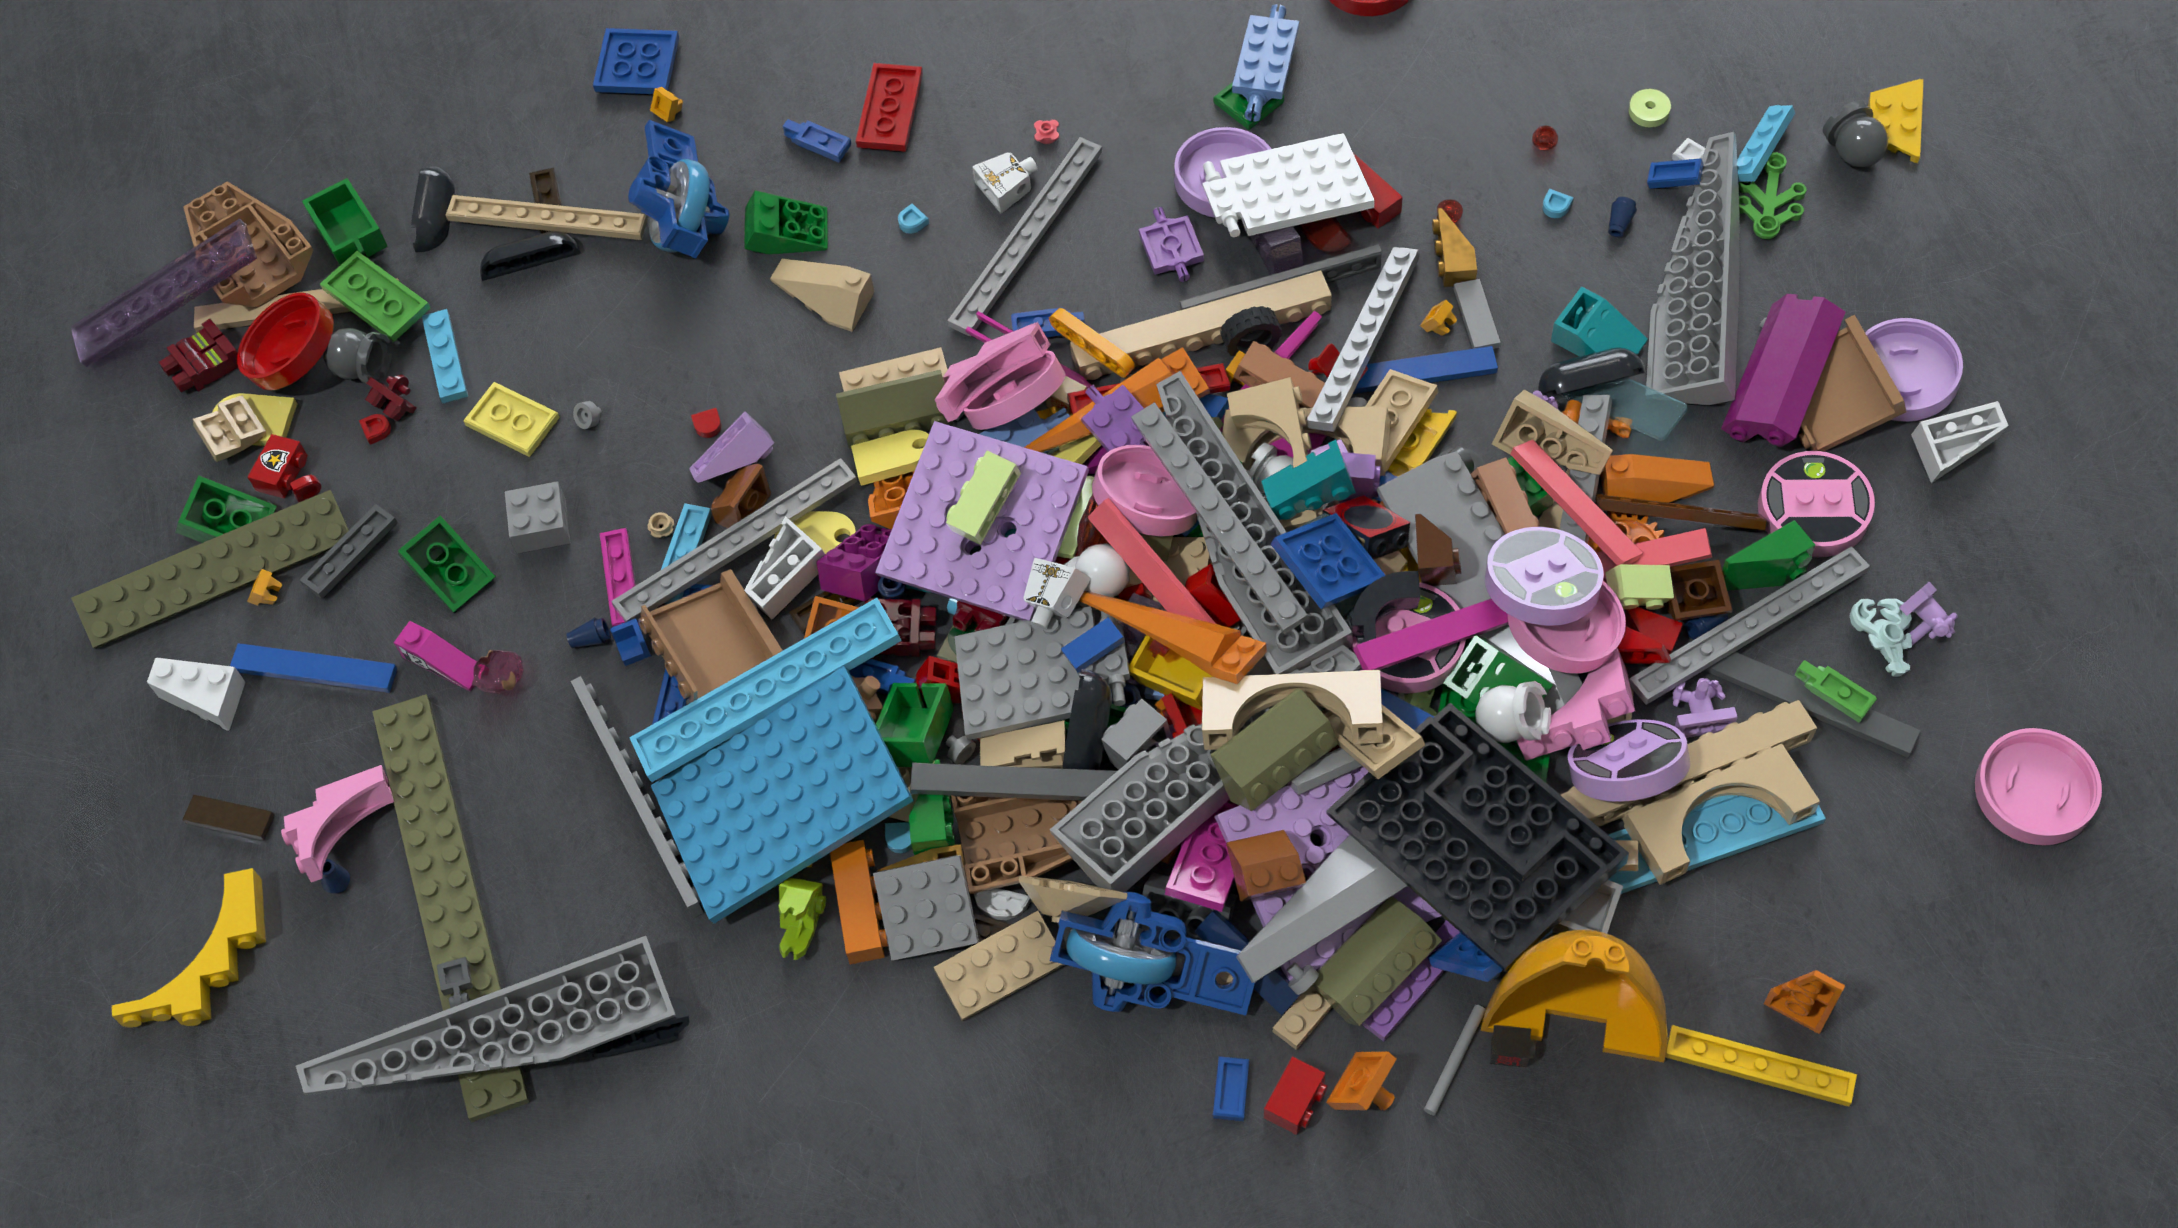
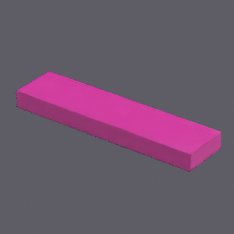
[599,528,639,627]

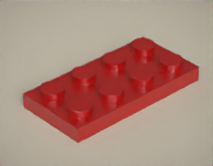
[856,63,923,151]

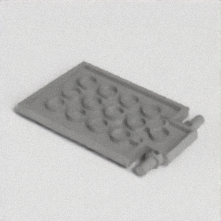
[955,606,1130,740]

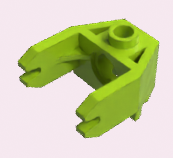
[779,877,826,960]

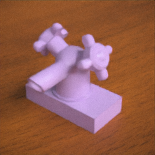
[1899,582,1958,645]
[1673,678,1737,738]

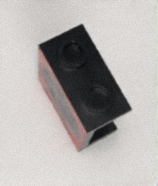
[1322,495,1411,560]

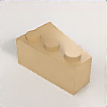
[980,721,1067,769]

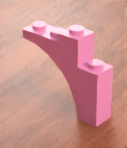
[935,322,1050,422]
[1517,648,1635,760]
[281,765,394,883]

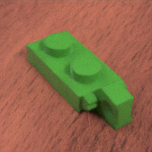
[1795,660,1877,723]

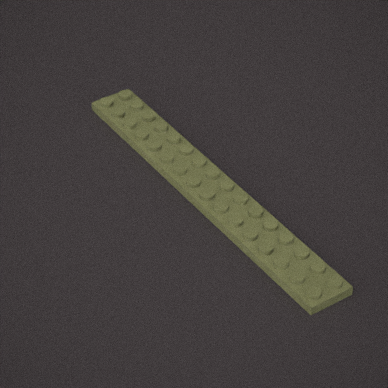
[372,694,530,1122]

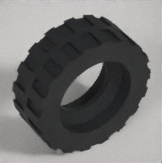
[1220,306,1282,357]

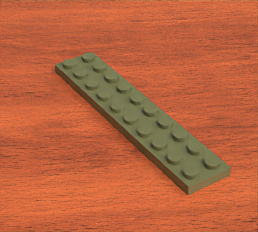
[71,490,349,649]

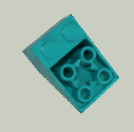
[1551,286,1648,357]

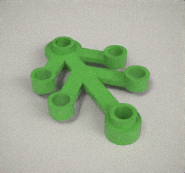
[1738,152,1806,239]

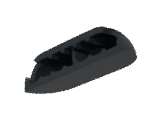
[411,166,455,252]
[480,231,581,281]
[1538,347,1646,398]
[1062,669,1112,770]
[586,997,689,1057]

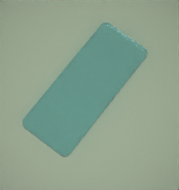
[1563,378,1687,441]

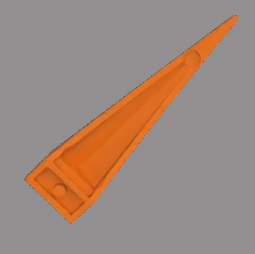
[1024,347,1210,453]
[1079,590,1267,684]

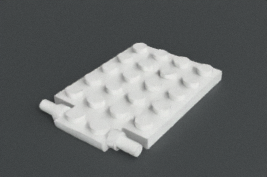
[1202,133,1374,237]

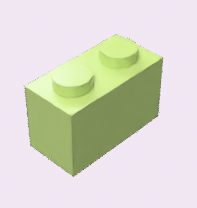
[1605,564,1674,610]

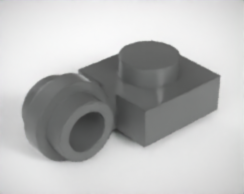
[437,957,473,1008]

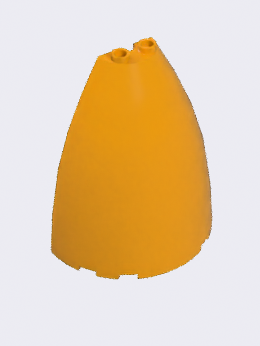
[1481,930,1668,1063]

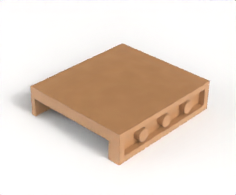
[1798,315,1906,452]
[638,569,783,703]

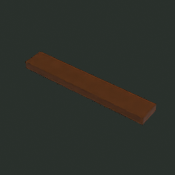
[1595,494,1767,530]

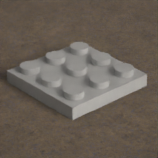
[873,855,979,961]

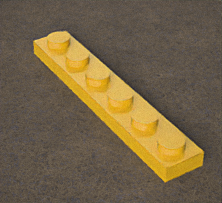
[1665,1025,1857,1107]

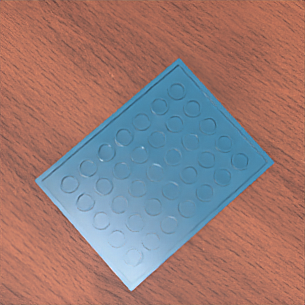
[651,666,914,923]

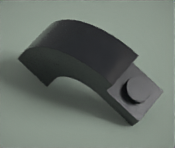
[1350,571,1420,645]

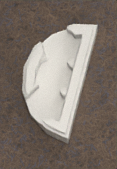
[974,888,1031,920]

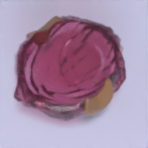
[472,650,524,694]

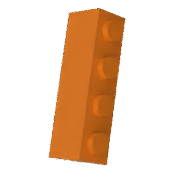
[830,840,888,964]

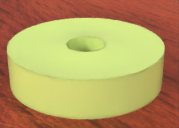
[1629,89,1671,127]

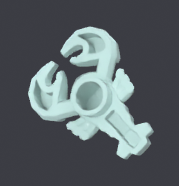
[1850,599,1912,677]

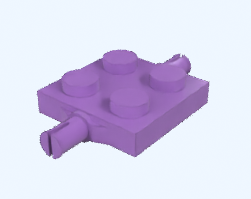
[1139,207,1204,282]
[1081,385,1146,452]

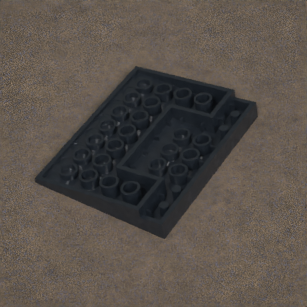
[1326,703,1629,971]

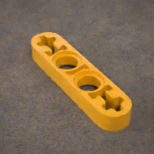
[1049,308,1135,377]

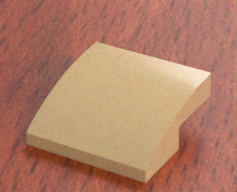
[193,395,266,462]

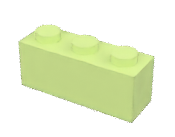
[946,450,1021,545]

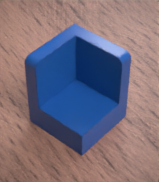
[610,618,651,666]

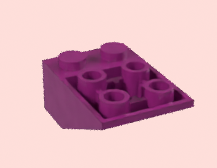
[816,524,892,601]

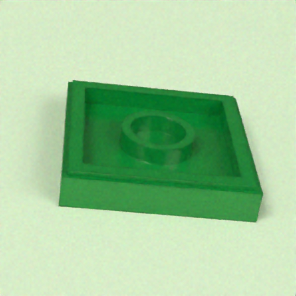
[1213,82,1284,130]

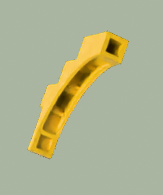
[112,868,266,1028]

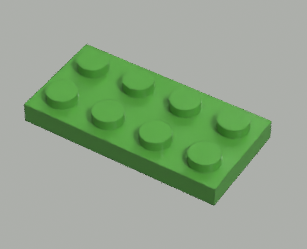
[320,251,431,342]

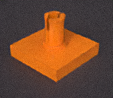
[1326,1052,1397,1110]

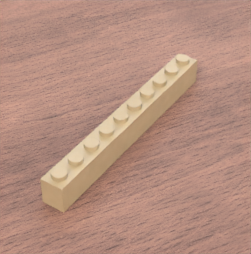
[1070,271,1332,380]
[1560,700,1817,827]

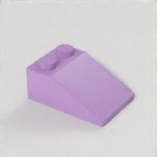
[689,412,774,483]

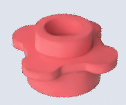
[1034,120,1059,144]

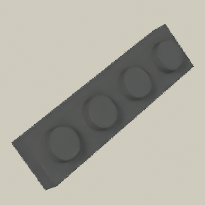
[300,504,398,599]

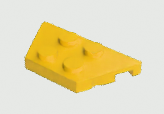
[1868,79,1923,163]
[1387,409,1457,477]

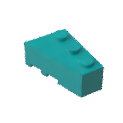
[1261,439,1356,520]

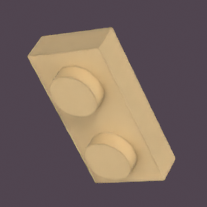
[1273,985,1332,1050]

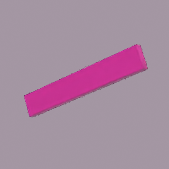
[1353,599,1509,670]

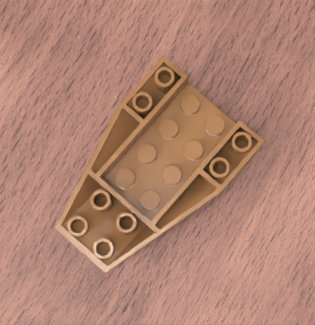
[183,181,313,307]
[951,795,1082,894]

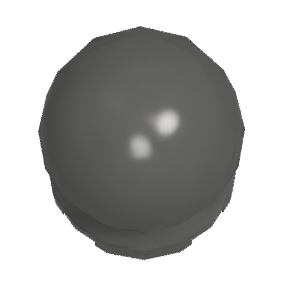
[1822,100,1889,167]
[323,328,392,383]

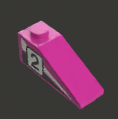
[394,621,486,691]

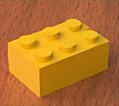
[1129,635,1212,710]

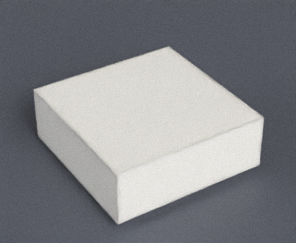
[1672,138,1705,161]

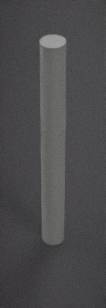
[1424,1005,1486,1115]

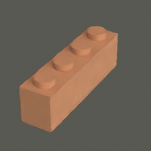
[1233,341,1325,408]
[1470,457,1540,535]

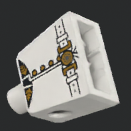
[972,152,1037,213]
[1024,558,1091,629]

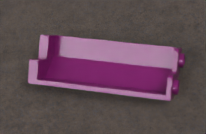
[1721,294,1846,447]

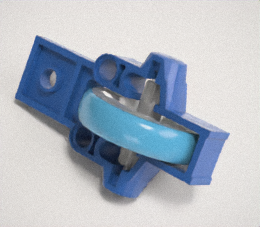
[628,120,729,258]
[1049,892,1255,1015]

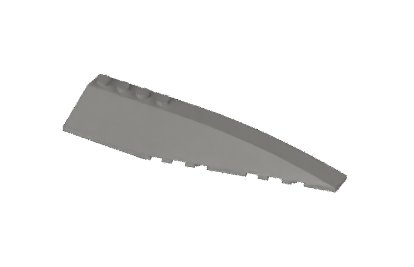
[1646,132,1740,405]
[1156,371,1353,674]
[1376,451,1583,715]
[1050,645,1361,892]
[1236,835,1407,983]
[296,936,676,1095]

